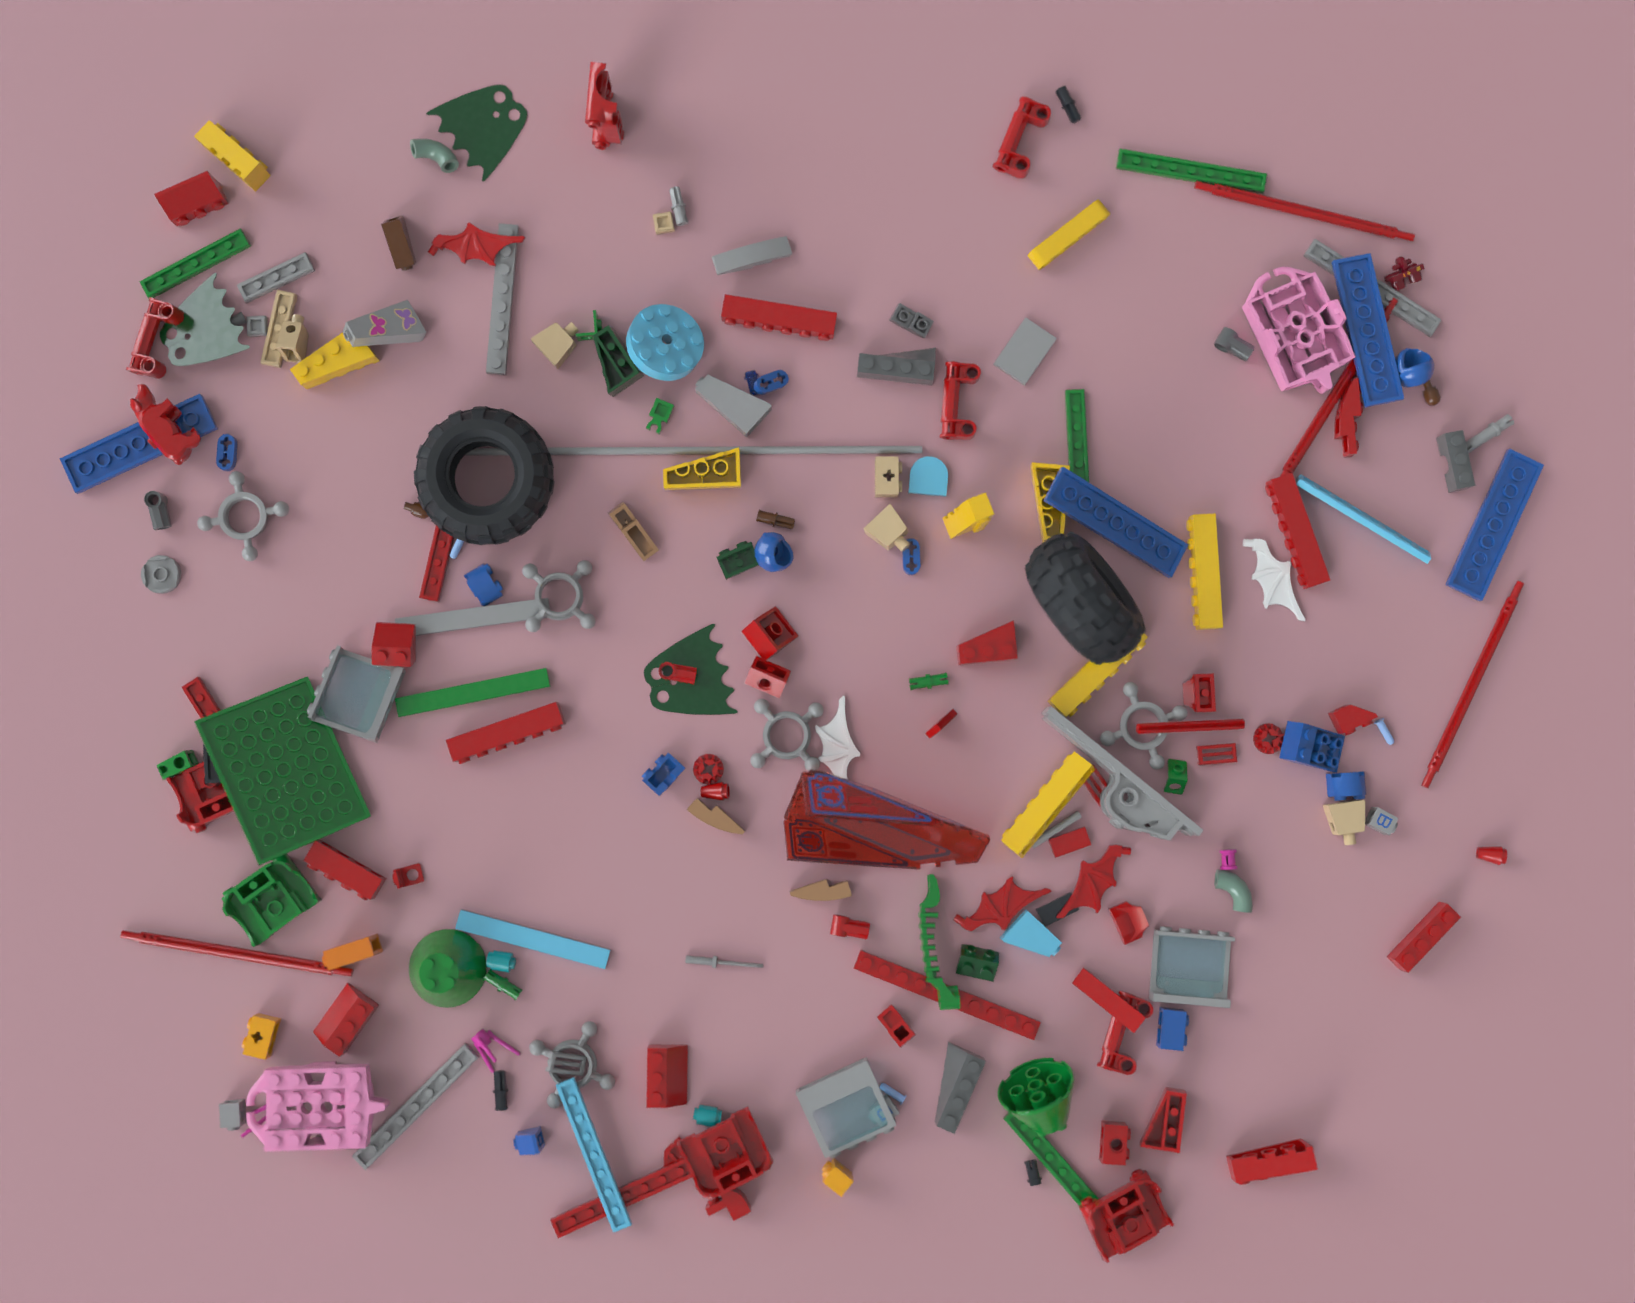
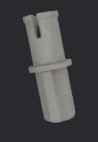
[670,187,688,226]

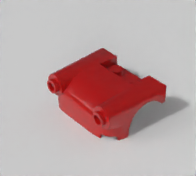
[585,62,625,150]
[166,762,234,834]
[677,1106,773,1199]
[1079,1169,1174,1263]

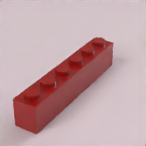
[721,294,837,341]
[1265,473,1331,589]
[446,702,566,764]

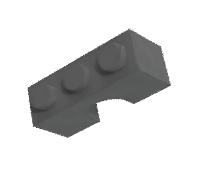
[1436,430,1476,493]

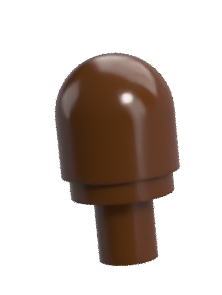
[1422,380,1441,406]
[403,502,429,519]

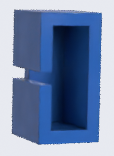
[1156,1007,1189,1051]

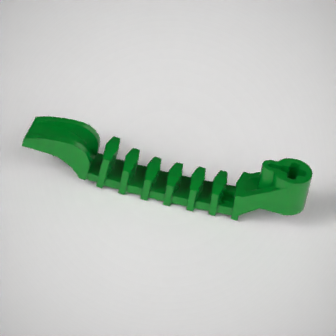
[918,874,960,1010]

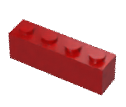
[303,839,387,901]
[1387,902,1461,973]

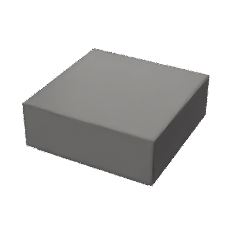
[247,315,268,337]

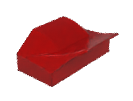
[1182,673,1216,712]
[1108,901,1149,945]

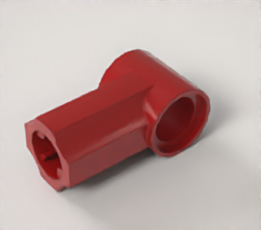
[658,662,697,684]
[830,914,870,940]

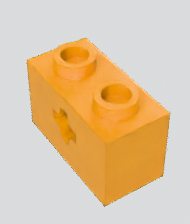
[242,1013,281,1060]
[821,1158,854,1197]

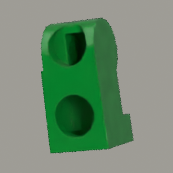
[157,750,199,780]

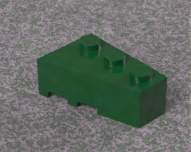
[593,325,644,397]

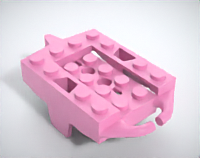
[1242,267,1355,394]
[246,1061,390,1152]

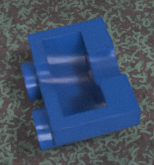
[464,563,503,606]
[641,752,685,796]
[1326,771,1367,801]

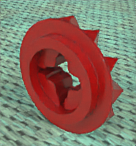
[1253,723,1284,754]
[693,754,724,785]

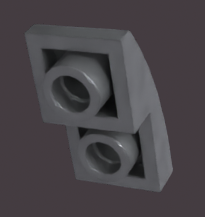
[890,303,934,338]

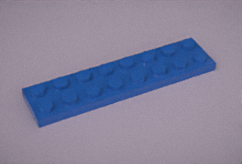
[1332,253,1404,408]
[59,394,218,494]
[1445,449,1544,601]
[1043,467,1188,578]

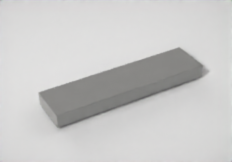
[237,252,315,303]

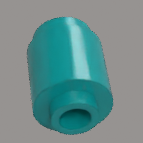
[486,950,516,973]
[693,1104,722,1127]

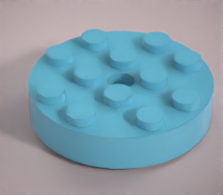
[626,304,704,381]

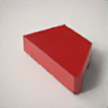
[925,709,957,738]
[664,1137,684,1167]

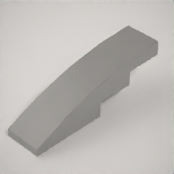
[712,236,792,275]

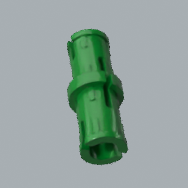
[909,672,949,690]
[483,969,523,1000]

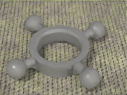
[197,471,289,561]
[522,560,596,632]
[1100,682,1188,770]
[750,699,824,772]
[529,1021,615,1108]

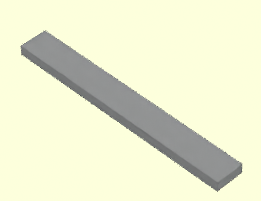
[1303,239,1442,337]
[395,598,550,636]
[352,1043,479,1170]

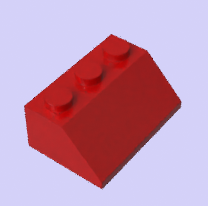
[154,171,229,226]
[313,983,379,1057]
[646,1044,688,1108]

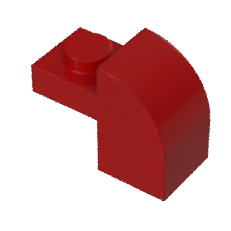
[877,1004,916,1047]
[705,1188,751,1221]

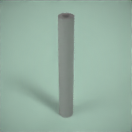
[1032,811,1082,848]

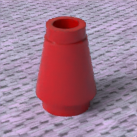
[701,782,730,801]
[1476,846,1507,865]

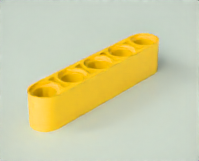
[1027,199,1111,270]

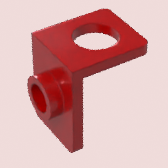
[392,863,424,889]

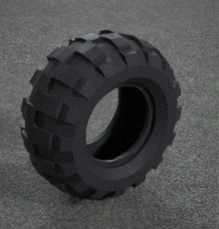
[414,406,555,545]
[1025,532,1146,665]

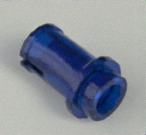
[744,370,759,396]

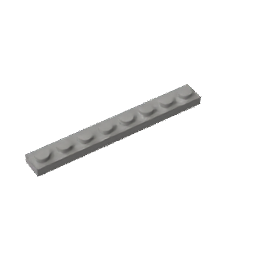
[486,224,519,375]

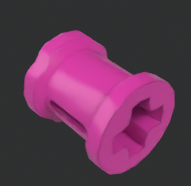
[1219,849,1238,870]

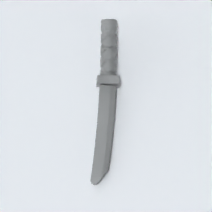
[685,955,763,968]

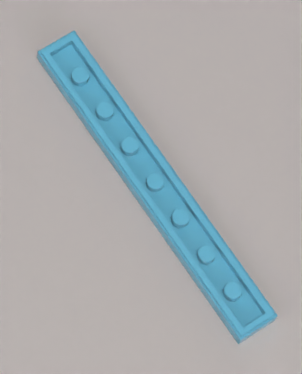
[1296,474,1431,564]
[455,909,611,969]
[556,1077,632,1233]

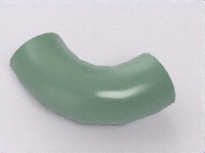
[410,139,459,173]
[1214,869,1253,913]

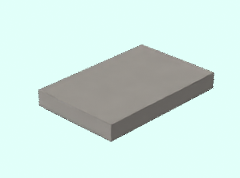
[993,317,1057,386]

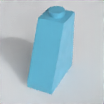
[999,909,1062,957]

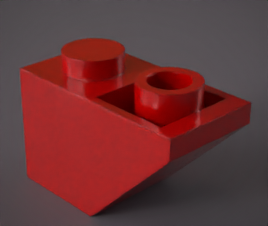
[1328,704,1378,735]

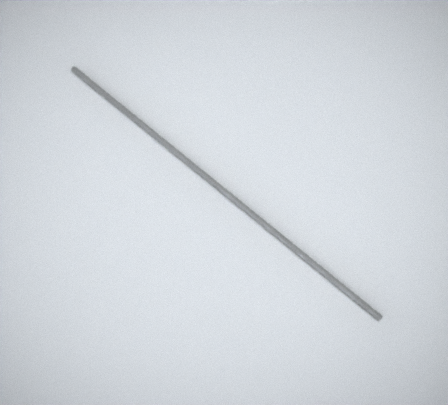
[466,446,922,455]

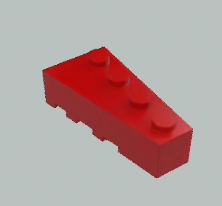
[1226,1138,1318,1185]

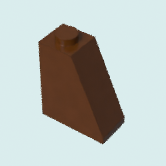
[381,215,416,271]

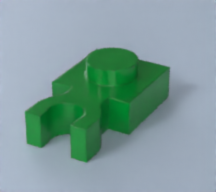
[646,398,674,435]

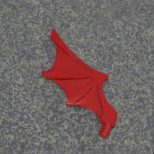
[428,223,525,266]
[1056,844,1131,918]
[953,876,1052,932]

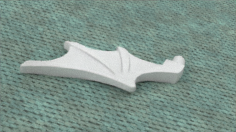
[1243,539,1306,621]
[815,696,860,792]

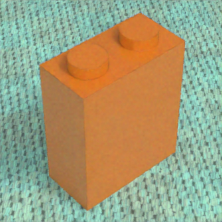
[322,933,383,971]

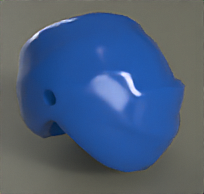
[1395,348,1434,388]
[755,532,794,572]

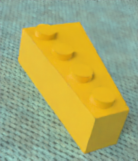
[194,120,271,192]
[290,332,380,389]
[663,447,741,490]
[1030,462,1070,543]
[942,492,994,539]

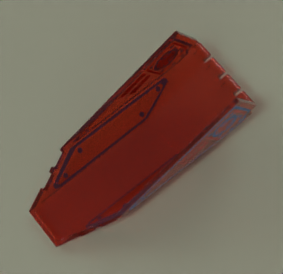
[783,770,990,870]

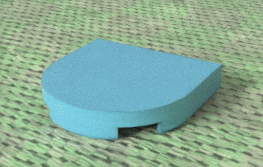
[908,456,948,497]

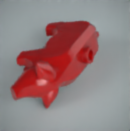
[130,384,201,465]

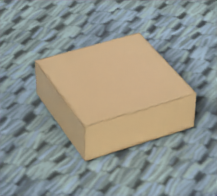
[653,211,675,235]

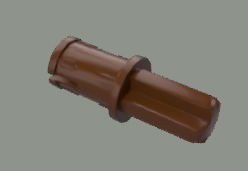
[756,510,795,529]

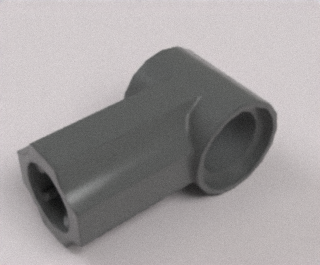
[1214,327,1255,362]
[144,491,172,530]

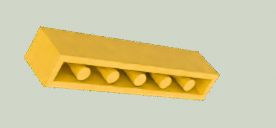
[1186,513,1223,630]
[1047,633,1148,717]
[1001,751,1095,858]

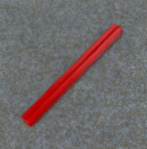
[1136,719,1245,734]

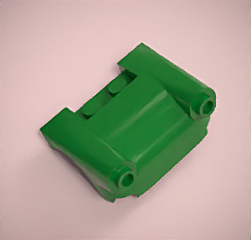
[222,854,322,947]

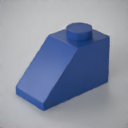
[513,1126,545,1155]

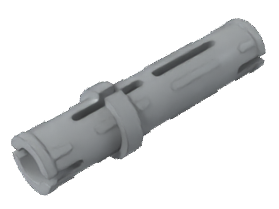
[1466,414,1514,454]

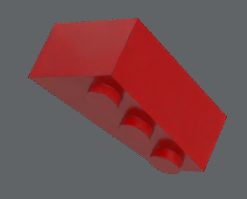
[956,620,1018,665]
[1139,1087,1187,1153]

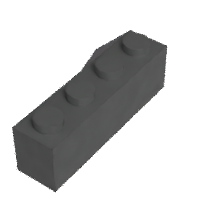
[857,348,936,385]
[935,1042,986,1134]

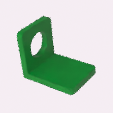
[576,310,602,341]
[1164,759,1188,795]

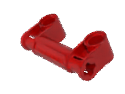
[992,96,1051,179]
[126,298,184,379]
[939,361,981,440]
[1097,990,1154,1075]

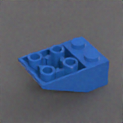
[1279,721,1345,773]

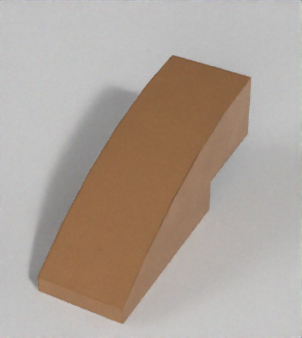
[608,502,659,561]
[686,798,745,834]
[790,879,852,901]

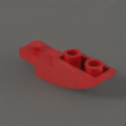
[1334,378,1363,457]

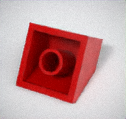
[741,606,799,660]
[372,622,416,667]

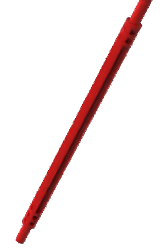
[1194,181,1415,241]
[1280,298,1398,476]
[1421,581,1524,789]
[120,930,353,977]

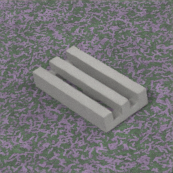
[545,1051,587,1076]

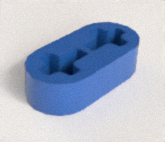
[753,370,789,395]
[216,434,238,471]
[902,538,920,575]

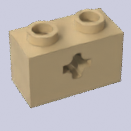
[875,456,902,497]

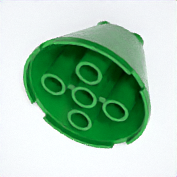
[409,929,487,1008]
[998,1058,1074,1137]

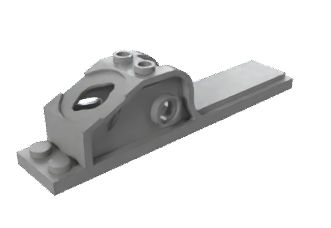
[1041,706,1203,840]

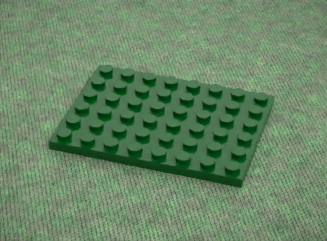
[194,676,371,865]

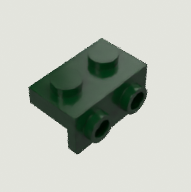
[716,541,759,580]
[956,944,999,982]

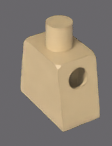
[276,314,309,363]
[531,322,579,369]
[863,504,910,552]
[1323,800,1365,845]

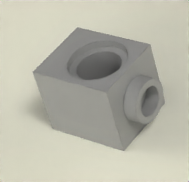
[219,1099,246,1131]

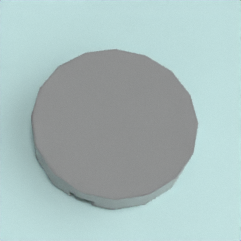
[141,555,181,594]

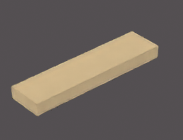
[260,290,297,368]

